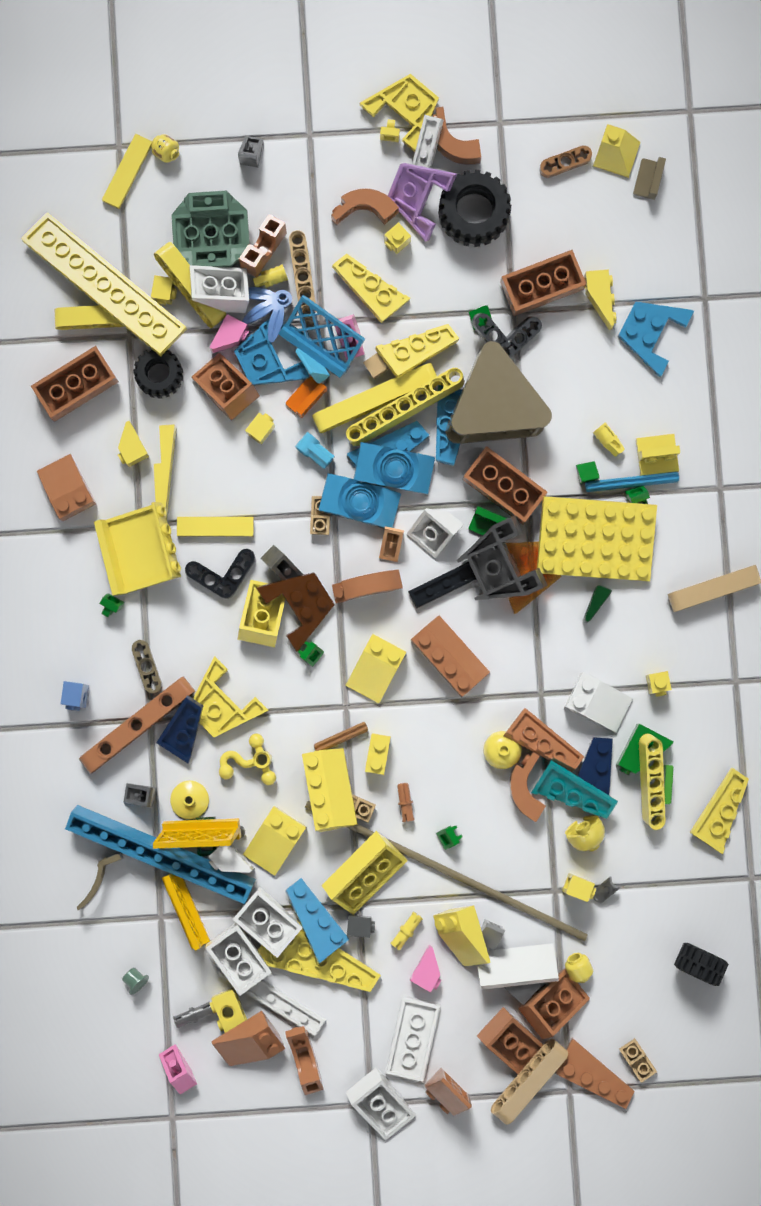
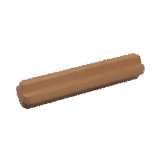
[314,722,368,751]

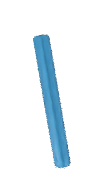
[585,472,679,492]

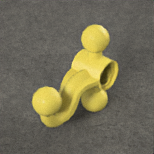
[219,733,276,785]

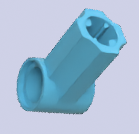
[295,432,335,469]

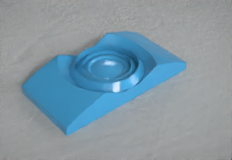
[354,442,435,494]
[318,473,401,529]

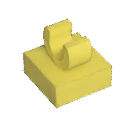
[380,119,400,142]

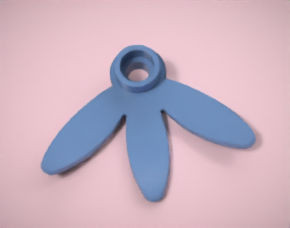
[242,287,292,342]

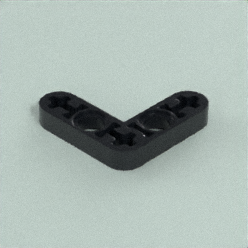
[472,313,542,358]
[185,549,255,599]

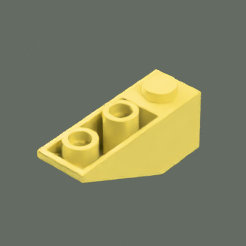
[584,269,616,330]

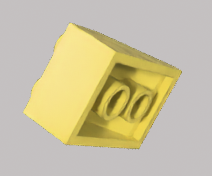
[237,580,285,647]
[345,634,406,703]
[243,806,306,876]
[433,905,491,967]

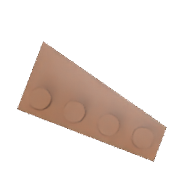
[503,708,584,772]
[555,1038,635,1109]

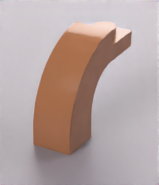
[432,107,481,165]
[331,189,399,225]
[332,570,403,603]
[509,752,546,822]
[285,1026,324,1095]

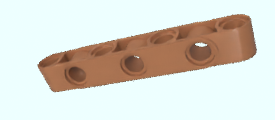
[79,676,195,774]

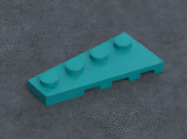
[531,760,618,819]

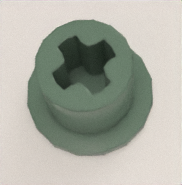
[122,968,149,995]

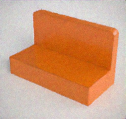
[286,376,327,418]

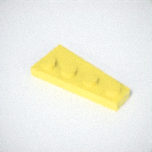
[332,254,410,323]
[690,768,749,854]

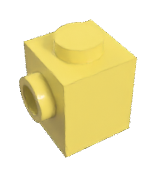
[384,222,411,254]
[151,275,177,306]
[245,413,275,445]
[646,671,672,697]

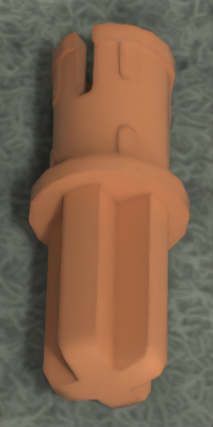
[397,783,415,822]

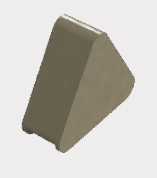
[445,341,552,444]

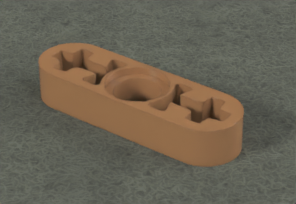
[540,145,592,178]

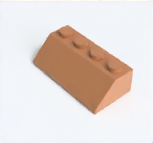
[411,615,490,698]

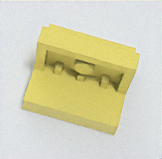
[636,434,680,476]

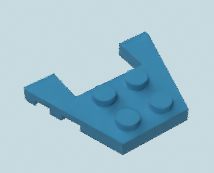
[618,301,694,377]
[234,318,310,386]

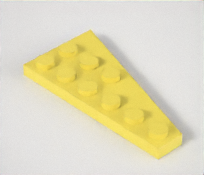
[258,919,381,992]

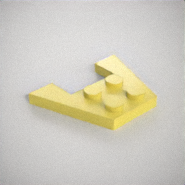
[360,74,439,152]
[193,656,269,738]

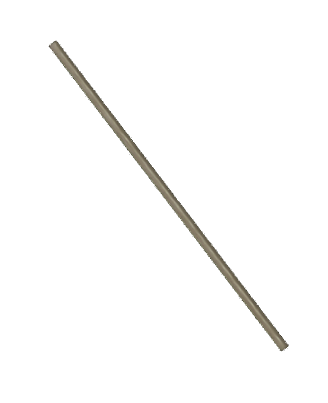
[305,801,588,941]

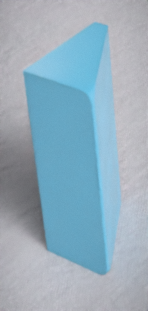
[295,348,330,384]

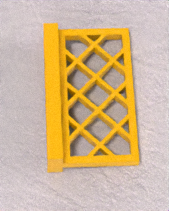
[153,818,241,849]
[162,874,211,950]

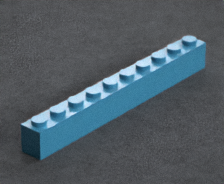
[65,805,256,904]

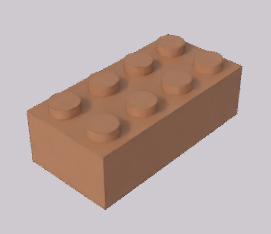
[500,250,586,316]
[31,346,119,422]
[462,446,548,525]

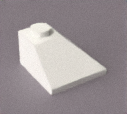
[407,508,464,558]
[208,843,255,873]

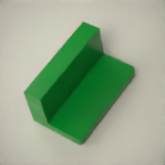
[468,506,507,536]

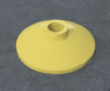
[170,781,209,819]

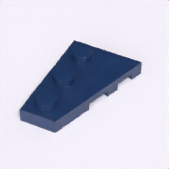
[156,695,204,764]
[577,737,613,795]

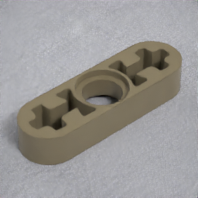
[131,640,162,694]

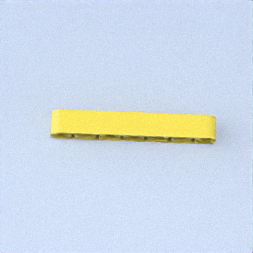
[312,363,437,433]
[346,368,465,446]

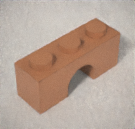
[239,214,287,278]

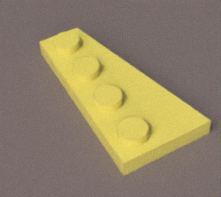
[375,324,459,378]

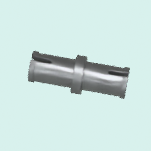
[173,1001,214,1028]

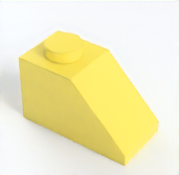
[117,421,149,467]

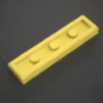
[102,133,152,209]
[177,517,254,537]

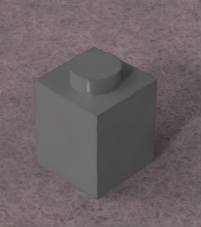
[347,915,375,938]

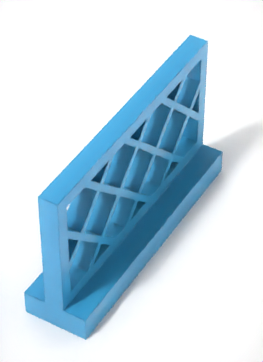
[279,295,365,378]

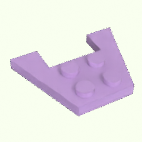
[388,163,457,242]

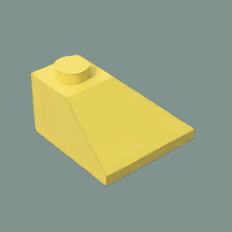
[593,124,640,178]

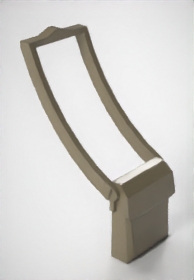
[77,853,123,910]

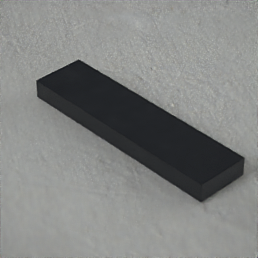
[408,562,477,609]

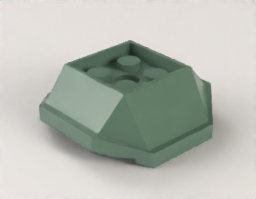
[171,190,250,267]

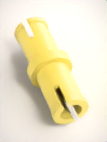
[391,911,423,950]

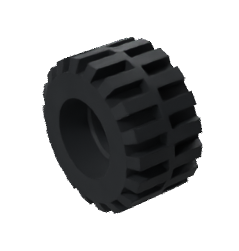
[133,349,183,399]
[674,943,729,986]

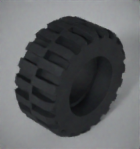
[438,170,512,247]

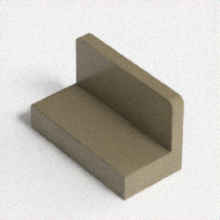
[633,157,666,200]

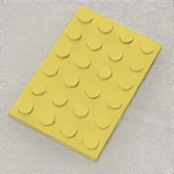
[537,496,657,581]

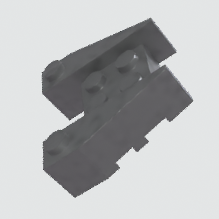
[457,515,547,601]

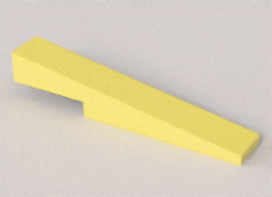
[154,424,176,519]

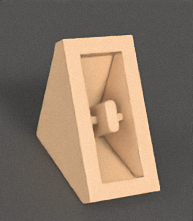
[379,526,404,562]

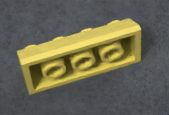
[302,748,358,832]
[321,831,408,915]

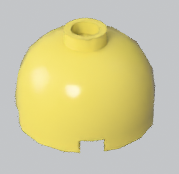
[483,731,522,769]
[565,815,605,851]

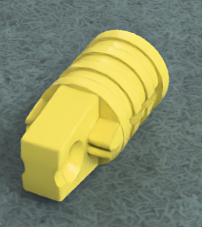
[253,264,288,288]
[593,422,625,457]

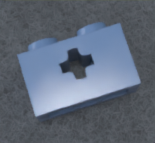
[60,681,89,711]

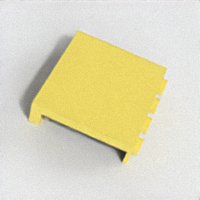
[94,502,181,596]

